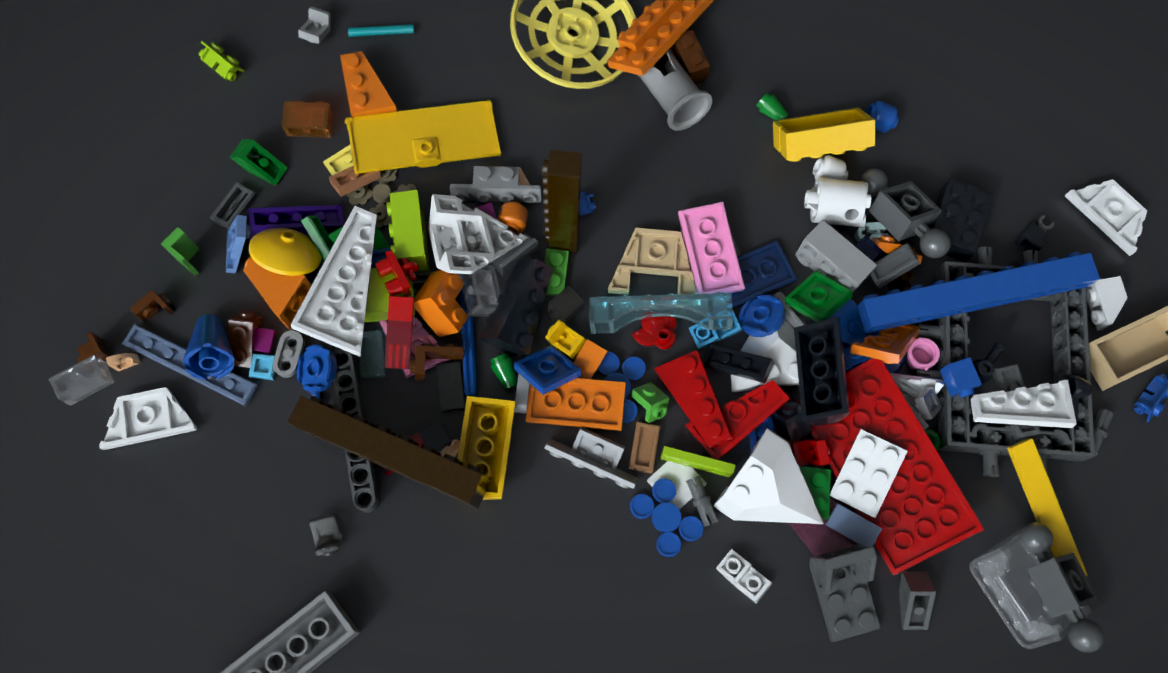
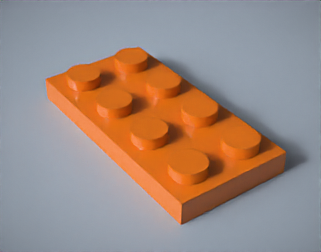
[526,378,626,431]

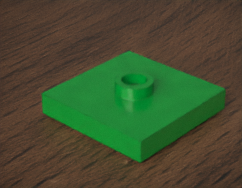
[785,270,853,322]

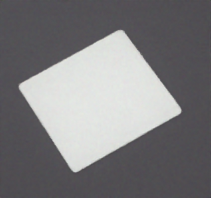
[647,461,707,510]

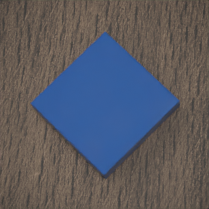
[514,345,581,395]

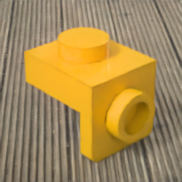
[545,319,586,360]

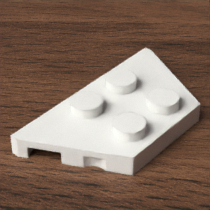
[1065,180,1147,256]
[99,387,197,450]

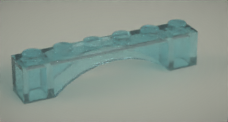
[589,292,733,334]

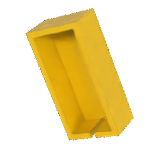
[773,107,875,162]

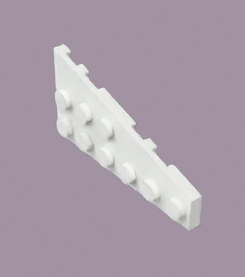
[291,206,377,357]

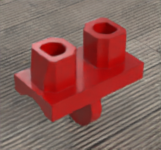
[375,250,419,296]

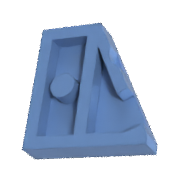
[226,215,250,273]

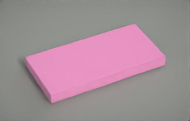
[678,202,745,300]

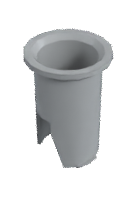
[638,49,713,131]

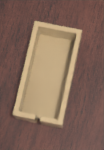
[1089,306,1168,391]

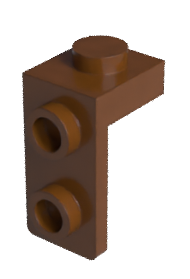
[228,311,262,368]
[410,343,464,381]

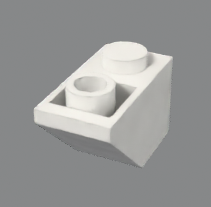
[1086,276,1128,331]

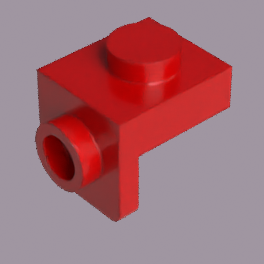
[791,438,830,466]

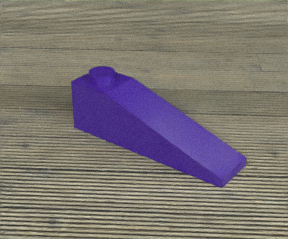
[246,205,345,241]

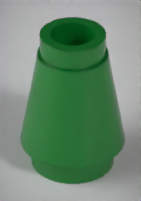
[756,92,789,121]
[490,353,517,390]

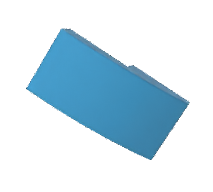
[689,308,743,349]

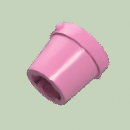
[906,337,940,371]

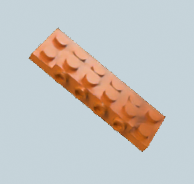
[607,0,714,76]

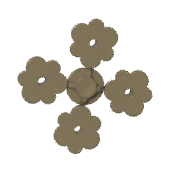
[346,169,416,229]

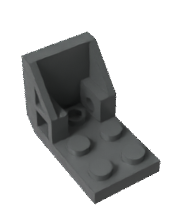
[810,544,881,642]

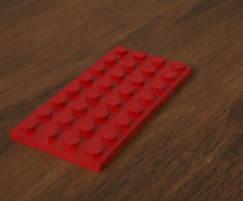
[797,358,984,576]

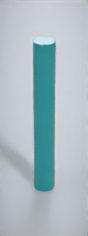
[348,24,414,37]

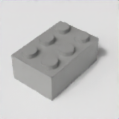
[795,220,877,294]

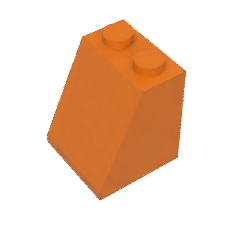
[243,256,312,330]

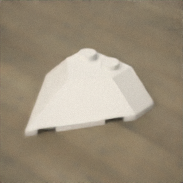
[429,194,528,274]
[730,319,799,393]
[713,428,824,524]

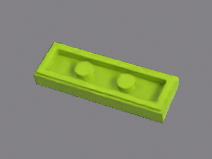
[660,446,735,477]

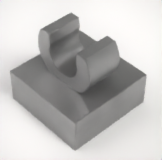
[911,386,942,420]

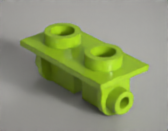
[199,41,245,81]

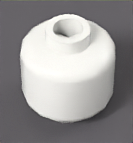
[813,155,848,180]

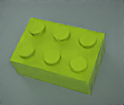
[386,190,430,272]

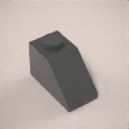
[899,571,936,630]

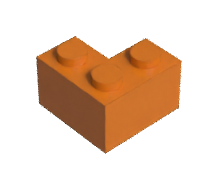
[414,270,468,337]

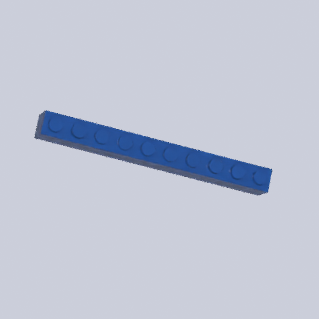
[857,252,1100,334]

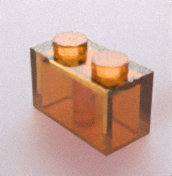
[281,100,334,138]

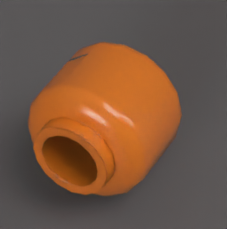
[498,201,528,235]

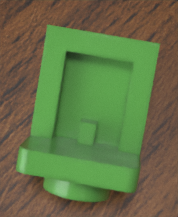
[631,382,669,423]

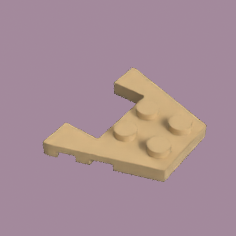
[608,228,699,301]

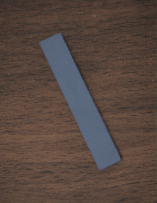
[122,324,259,407]

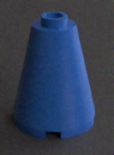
[183,314,235,380]

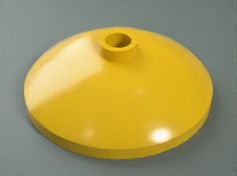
[249,228,322,276]

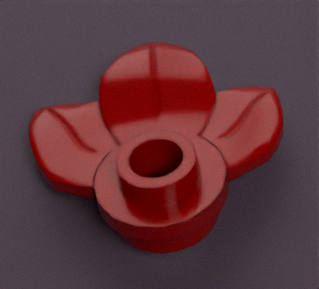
[632,312,677,350]

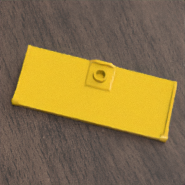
[345,100,501,174]

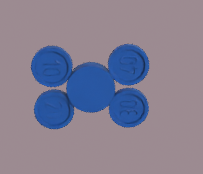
[598,352,646,423]
[630,479,703,557]

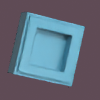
[249,353,276,380]

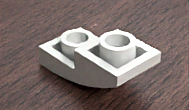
[716,549,771,603]

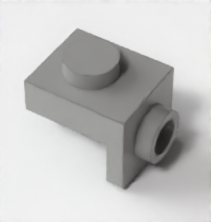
[299,7,331,44]

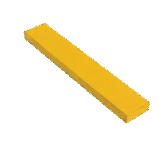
[1007,438,1088,576]

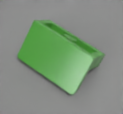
[161,227,200,276]

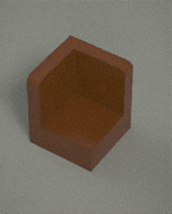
[77,332,111,370]

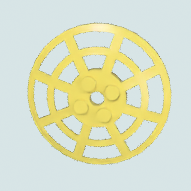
[510,0,636,89]

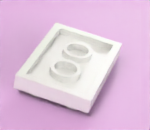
[830,429,907,518]

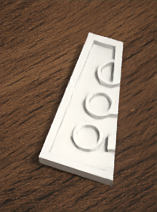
[971,380,1077,428]

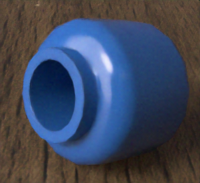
[865,100,899,133]

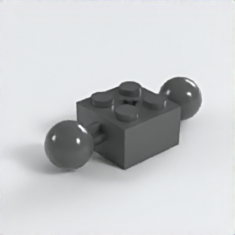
[859,168,951,258]
[1019,522,1104,653]

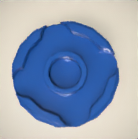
[738,295,786,337]
[296,344,337,393]

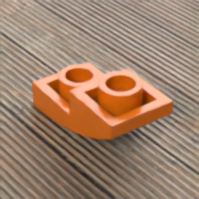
[871,235,922,265]

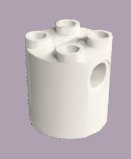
[804,177,871,227]

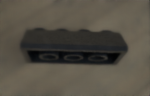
[794,317,850,426]

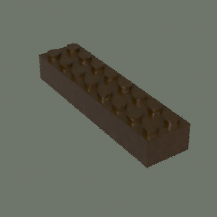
[287,395,491,509]

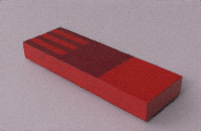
[385,295,414,369]

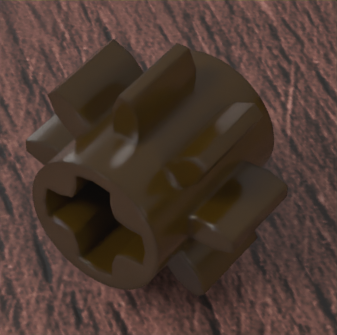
[888,271,914,292]

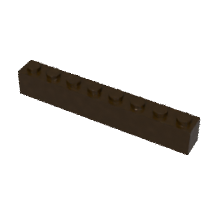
[542,149,582,254]

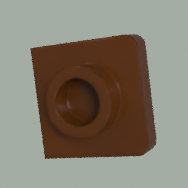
[130,290,174,321]

